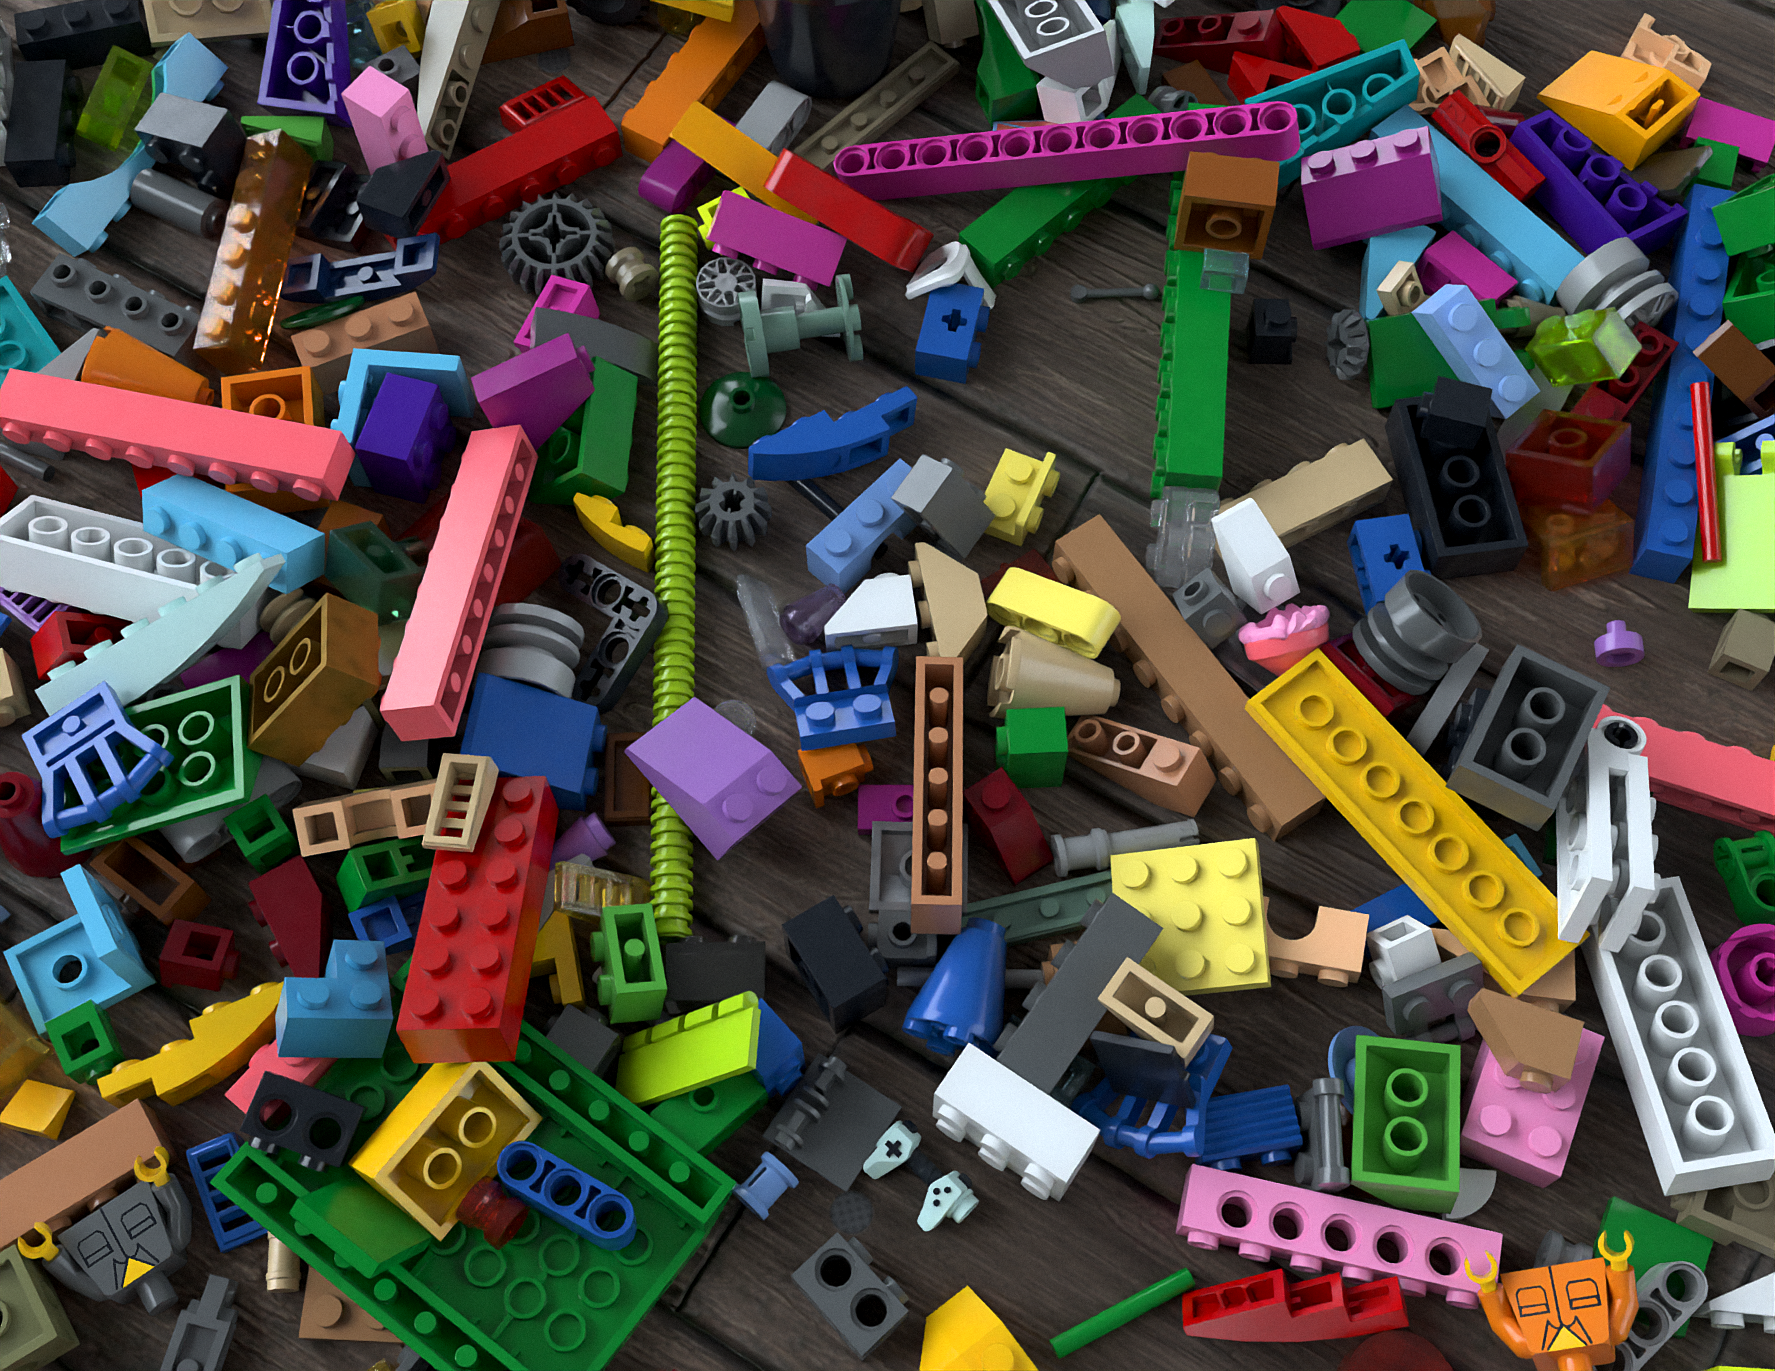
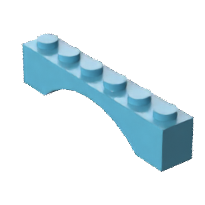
[32,32,229,257]

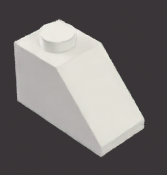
[1211,498,1300,615]
[824,573,918,652]

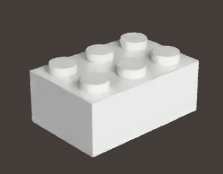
[933,1043,1100,1202]

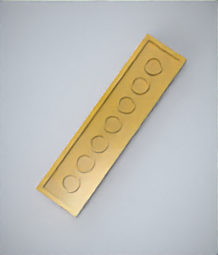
[1244,648,1591,999]

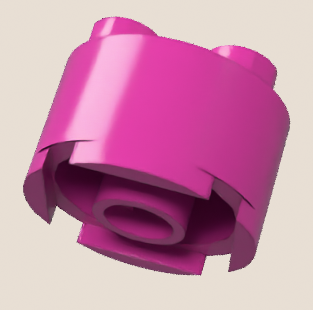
[1708,924,1775,1037]

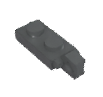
[160,1274,239,1371]

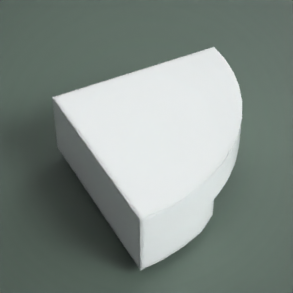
[1442,1168,1496,1222]

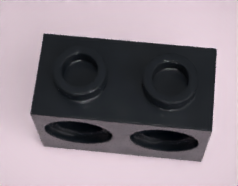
[239,1071,368,1174]

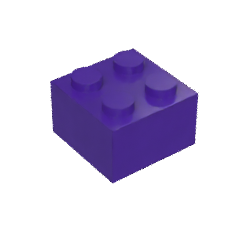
[355,372,457,504]

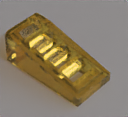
[553,861,650,925]

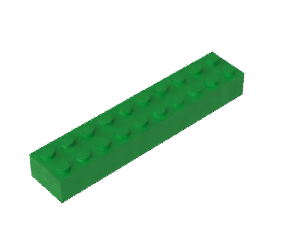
[1150,103,1233,520]

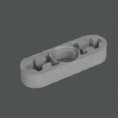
[1406,643,1489,756]

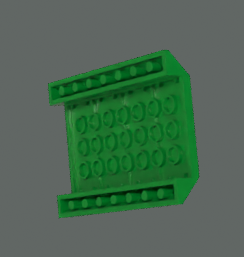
[209,955,737,1371]

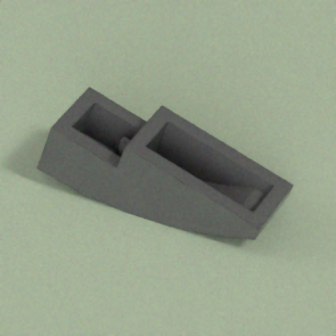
[530,307,659,387]

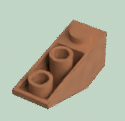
[1067,715,1217,817]

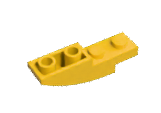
[97,981,284,1109]

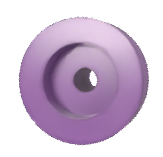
[1594,620,1645,667]

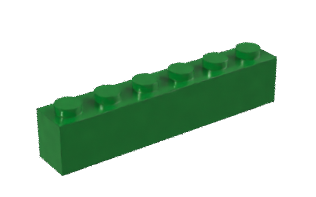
[958,93,1162,289]

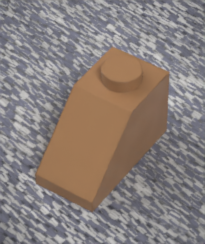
[1467,988,1584,1094]

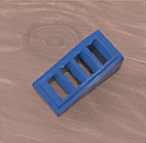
[186,1132,268,1254]

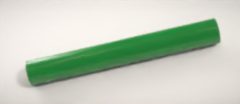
[1049,1267,1195,1359]

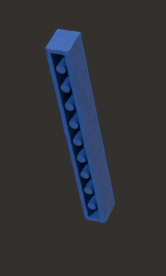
[1629,183,1737,584]

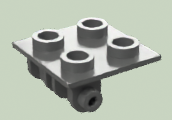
[762,1053,902,1192]

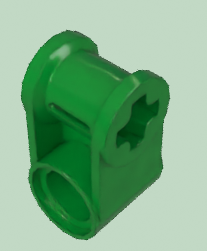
[1713,830,1775,926]

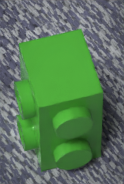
[590,903,667,1024]

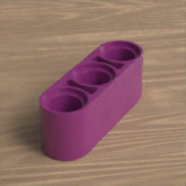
[638,114,737,215]

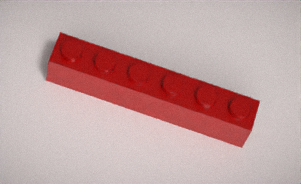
[383,96,623,251]

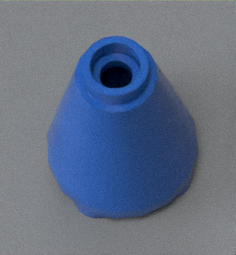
[902,917,1007,1060]

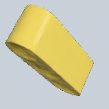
[985,567,1121,659]

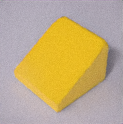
[0,1079,76,1141]

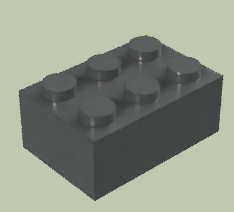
[1445,644,1611,832]

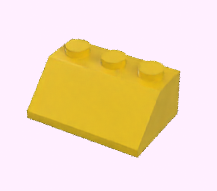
[347,1062,543,1242]

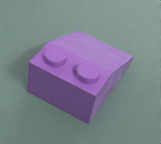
[624,697,802,861]

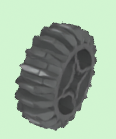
[499,191,615,296]

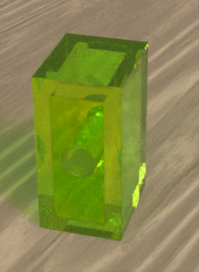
[75,45,154,152]
[1525,307,1642,387]

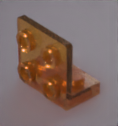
[1516,481,1634,592]

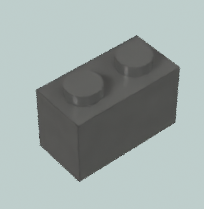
[891,454,996,559]

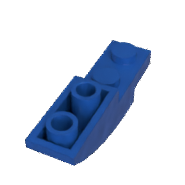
[748,386,917,481]

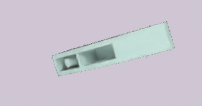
[34,553,286,716]

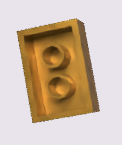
[247,592,382,767]

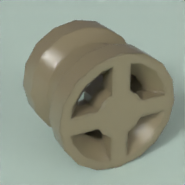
[605,247,659,302]

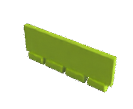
[615,991,761,1108]

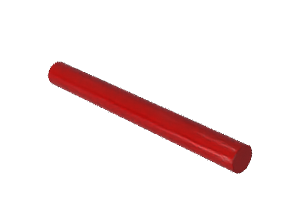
[1690,382,1722,563]

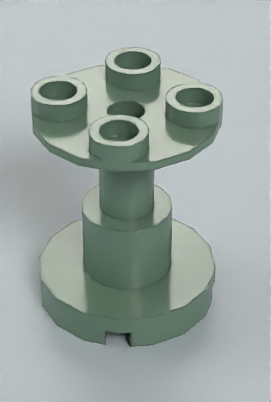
[737,273,863,378]

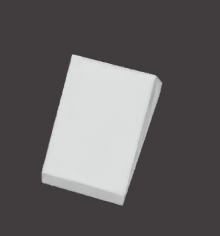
[285,706,379,790]

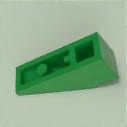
[335,835,436,913]

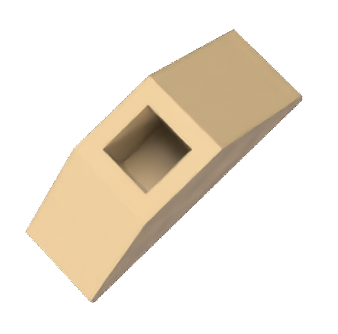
[908,542,988,665]

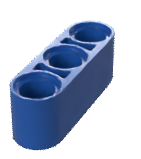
[497,1141,637,1251]

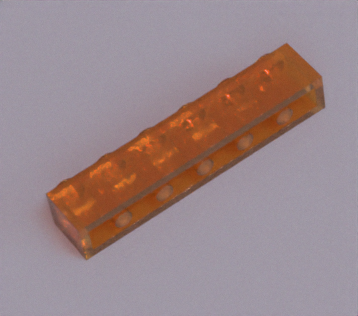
[192,129,313,376]

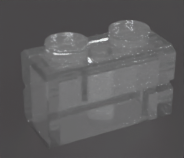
[1146,486,1220,588]

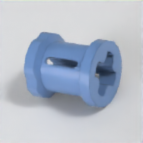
[733,1151,799,1221]

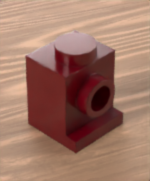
[159,919,241,992]

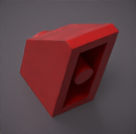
[1276,5,1360,73]
[30,611,133,680]

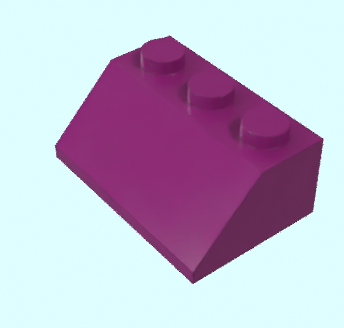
[1301,126,1443,251]

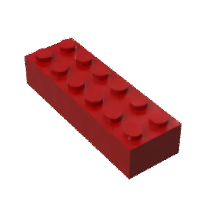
[396,776,559,1063]

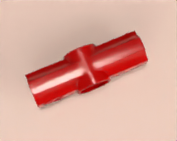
[1431,89,1547,203]

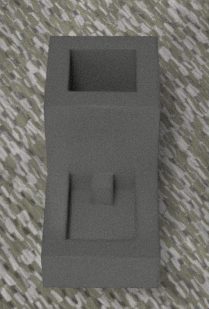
[379,709,470,785]

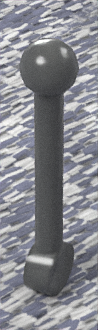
[1070,283,1160,303]

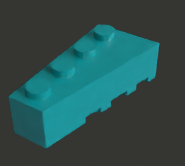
[1244,39,1420,191]

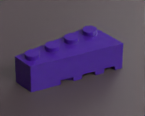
[257,0,353,128]
[1509,110,1689,256]

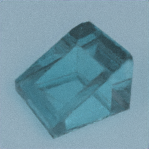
[1199,248,1249,294]

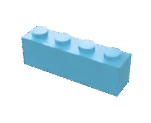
[142,474,325,594]

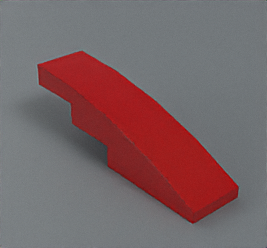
[1182,1268,1409,1342]

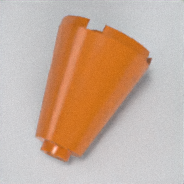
[81,326,214,406]

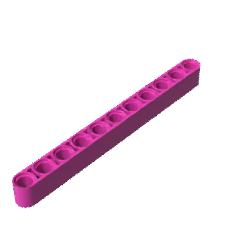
[833,101,1301,201]

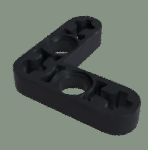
[558,553,668,715]

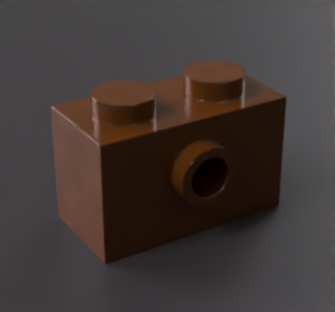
[89,835,212,930]

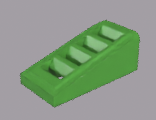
[241,116,334,164]

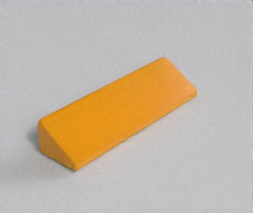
[669,100,819,225]

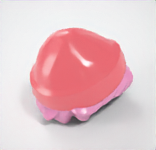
[1238,603,1330,677]

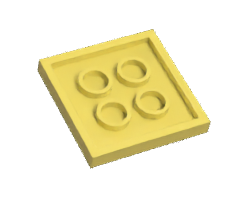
[1110,838,1271,996]

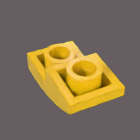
[573,492,656,572]

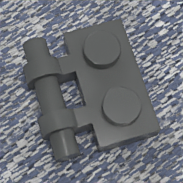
[1382,952,1484,1044]

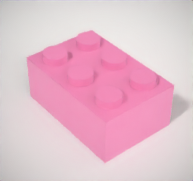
[1460,1028,1605,1189]

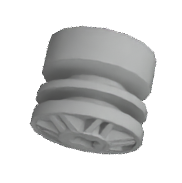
[1556,237,1679,355]
[471,603,585,699]

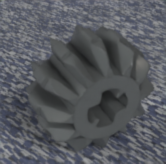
[695,472,772,552]

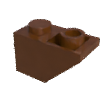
[1693,320,1775,420]

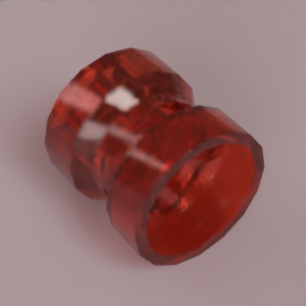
[455,1175,530,1250]

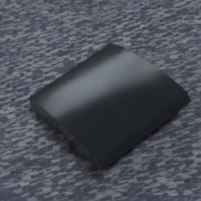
[278,160,372,253]

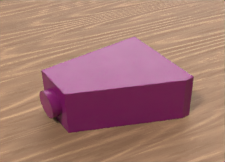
[471,333,596,451]

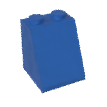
[460,673,608,812]

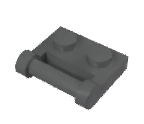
[1294,1078,1350,1195]

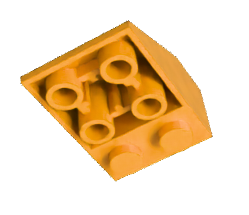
[1537,50,1701,171]

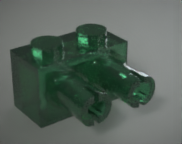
[324,521,427,627]

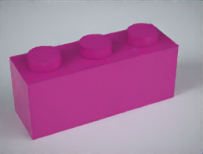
[706,190,848,291]

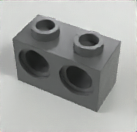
[791,1232,909,1362]

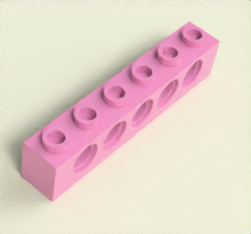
[1176,1164,1503,1309]

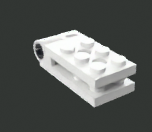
[1556,716,1661,953]

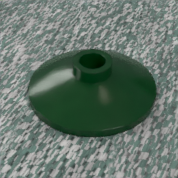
[279,296,365,331]
[699,372,787,449]

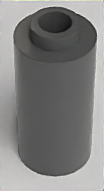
[130,168,228,239]

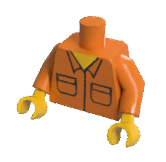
[1464,1230,1639,1371]

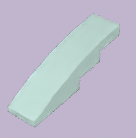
[1115,0,1155,95]

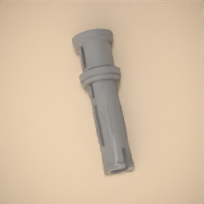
[1051,819,1200,877]

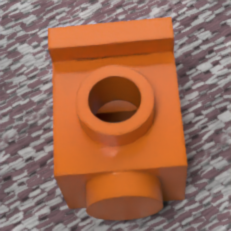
[797,743,874,808]

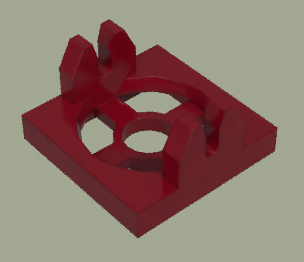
[1320,632,1423,725]

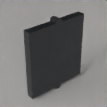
[1090,1030,1196,1109]

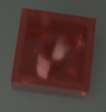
[1505,409,1631,515]

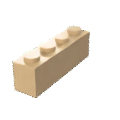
[1204,438,1393,562]

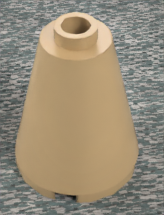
[987,626,1120,719]

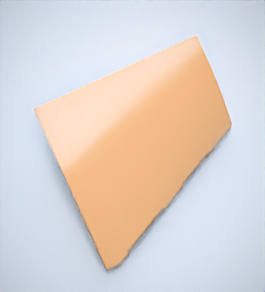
[1621,13,1712,92]
[1408,46,1490,115]

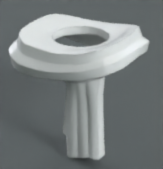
[905,241,997,310]

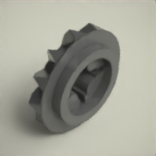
[1324,309,1369,380]

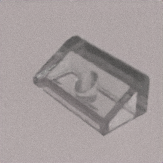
[735,574,797,674]

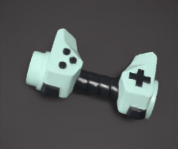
[863,1120,979,1231]

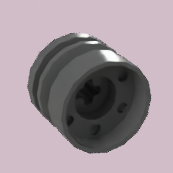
[1353,570,1482,695]

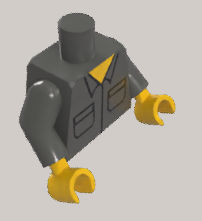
[18,1146,193,1316]

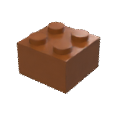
[1174,151,1280,260]

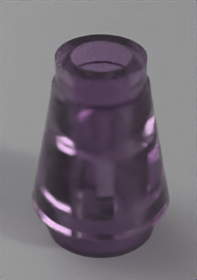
[779,583,847,645]

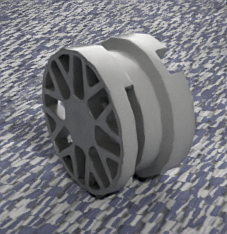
[696,257,757,326]

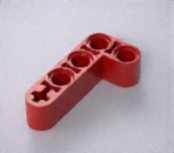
[763,147,934,272]

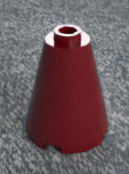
[0,772,95,879]

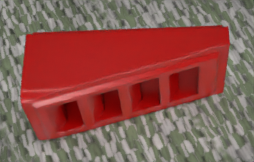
[499,75,590,134]

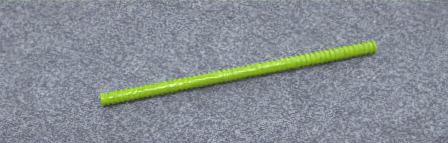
[649,214,698,945]

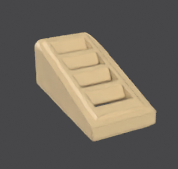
[1449,34,1526,111]
[422,753,499,852]

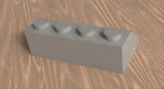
[986,0,1114,90]

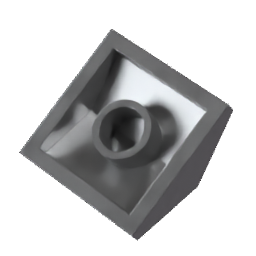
[869,821,968,916]

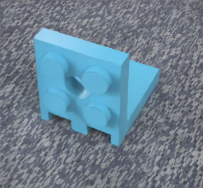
[330,348,476,487]
[3,864,156,1040]

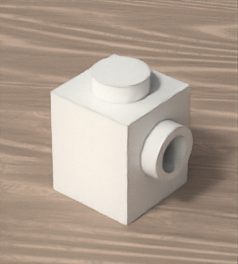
[1366,915,1442,989]

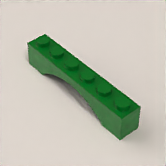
[974,0,1040,127]

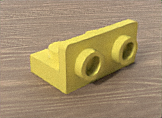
[983,448,1060,547]

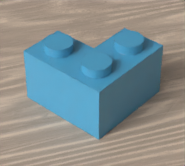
[275,940,393,1058]

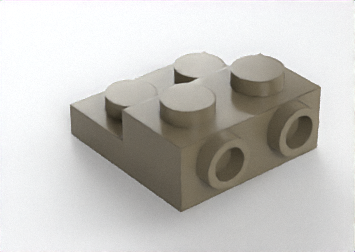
[1670,1171,1775,1259]

